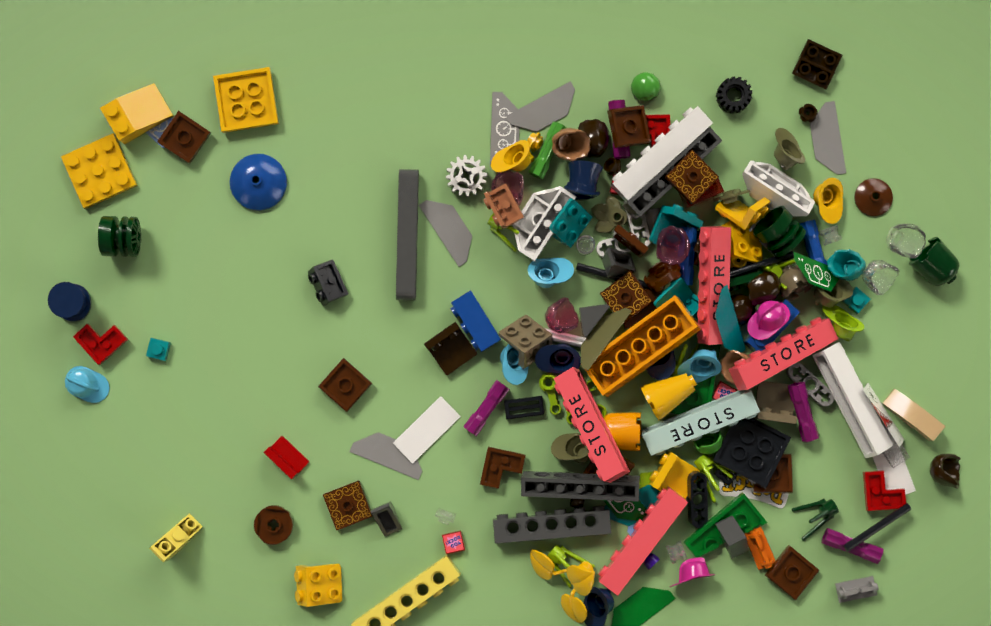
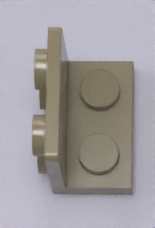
[499,315,552,369]
[753,381,797,424]

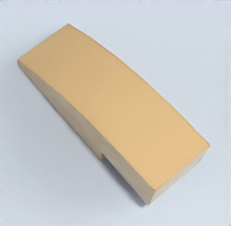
[882,389,946,441]

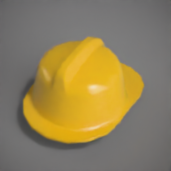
[491,140,534,173]
[813,177,843,224]

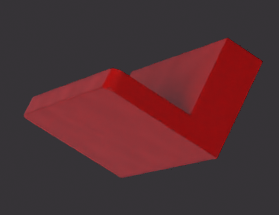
[263,436,309,479]

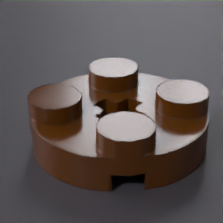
[644,258,681,292]
[254,505,294,545]

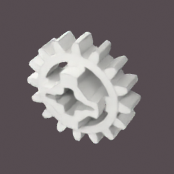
[446,155,487,197]

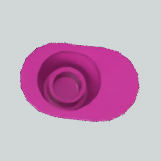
[747,301,790,340]
[669,557,715,587]

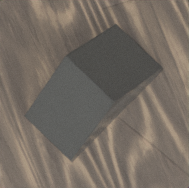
[602,247,636,278]
[579,304,610,338]
[371,501,402,537]
[715,516,749,559]

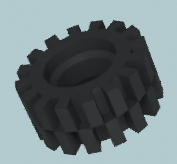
[716,76,752,113]

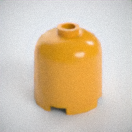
[604,412,641,451]

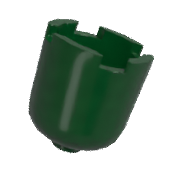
[909,237,960,286]

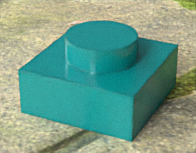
[842,287,871,314]
[146,338,171,361]

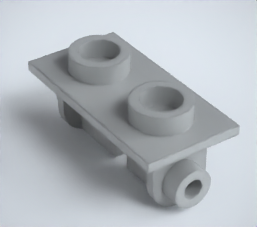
[835,576,879,603]

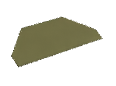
[581,308,632,370]

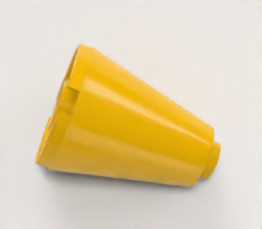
[641,373,697,420]

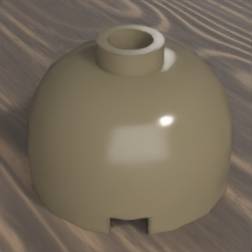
[779,265,814,301]

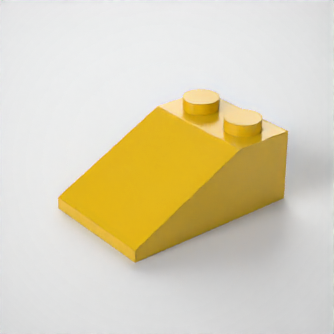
[100,83,174,145]

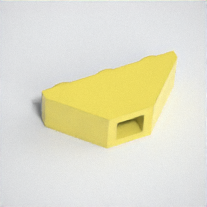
[149,513,203,562]

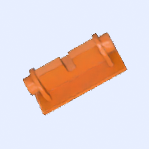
[744,527,776,570]

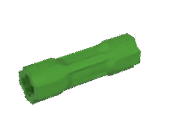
[528,121,567,180]

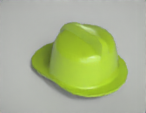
[822,305,865,342]

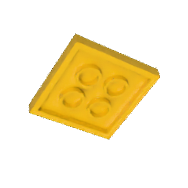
[213,67,279,133]
[61,133,138,209]

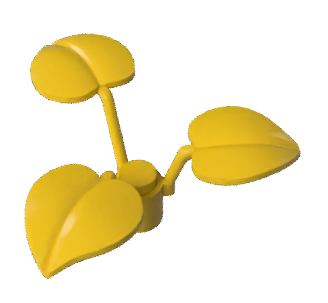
[530,549,595,623]

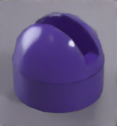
[643,553,660,570]

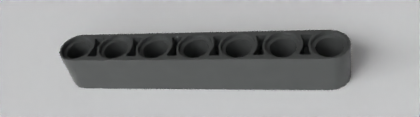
[396,169,419,300]

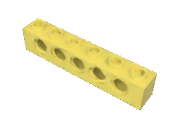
[351,555,461,626]

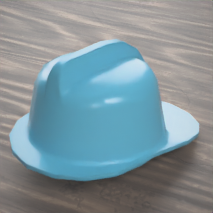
[528,258,574,288]
[500,344,529,385]
[677,349,722,383]
[65,366,110,403]

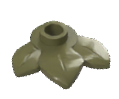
[713,189,750,204]
[591,196,628,233]

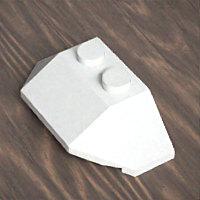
[742,160,815,216]
[513,186,576,261]

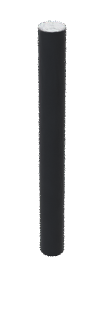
[730,251,794,279]
[576,263,650,289]
[843,503,911,552]

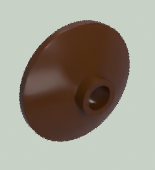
[854,178,893,216]

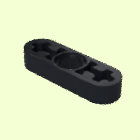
[687,471,708,528]

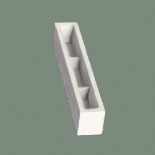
[611,106,713,202]
[812,342,893,458]

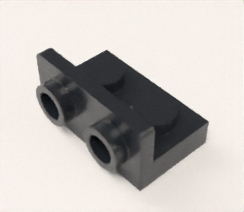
[308,259,348,306]

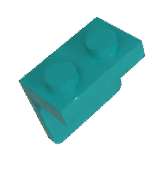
[549,198,593,248]
[649,204,704,254]
[654,277,699,320]

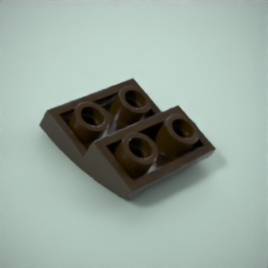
[792,39,843,90]

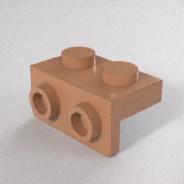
[483,183,525,229]

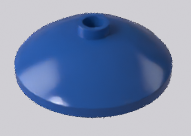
[230,154,287,211]

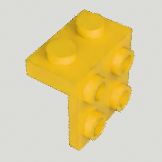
[715,197,771,230]
[721,221,762,263]
[649,451,700,499]
[294,563,342,607]

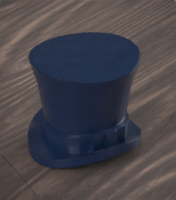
[564,161,603,201]
[48,282,91,321]

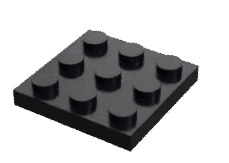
[712,418,791,489]

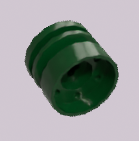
[753,206,806,257]
[98,216,141,257]

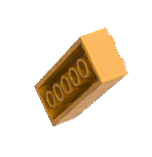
[581,295,701,397]

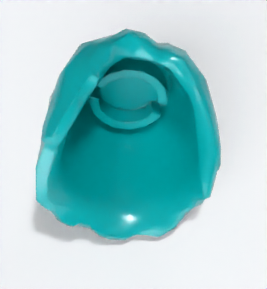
[827,249,866,281]

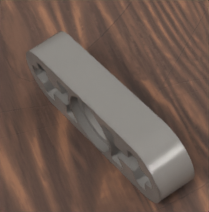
[786,363,834,406]

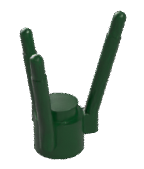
[792,498,839,541]

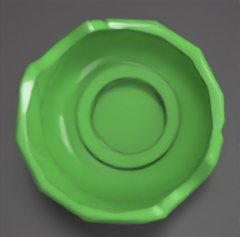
[631,72,661,101]
[693,431,723,455]

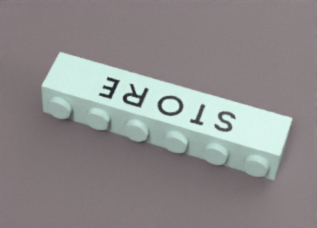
[641,389,760,456]

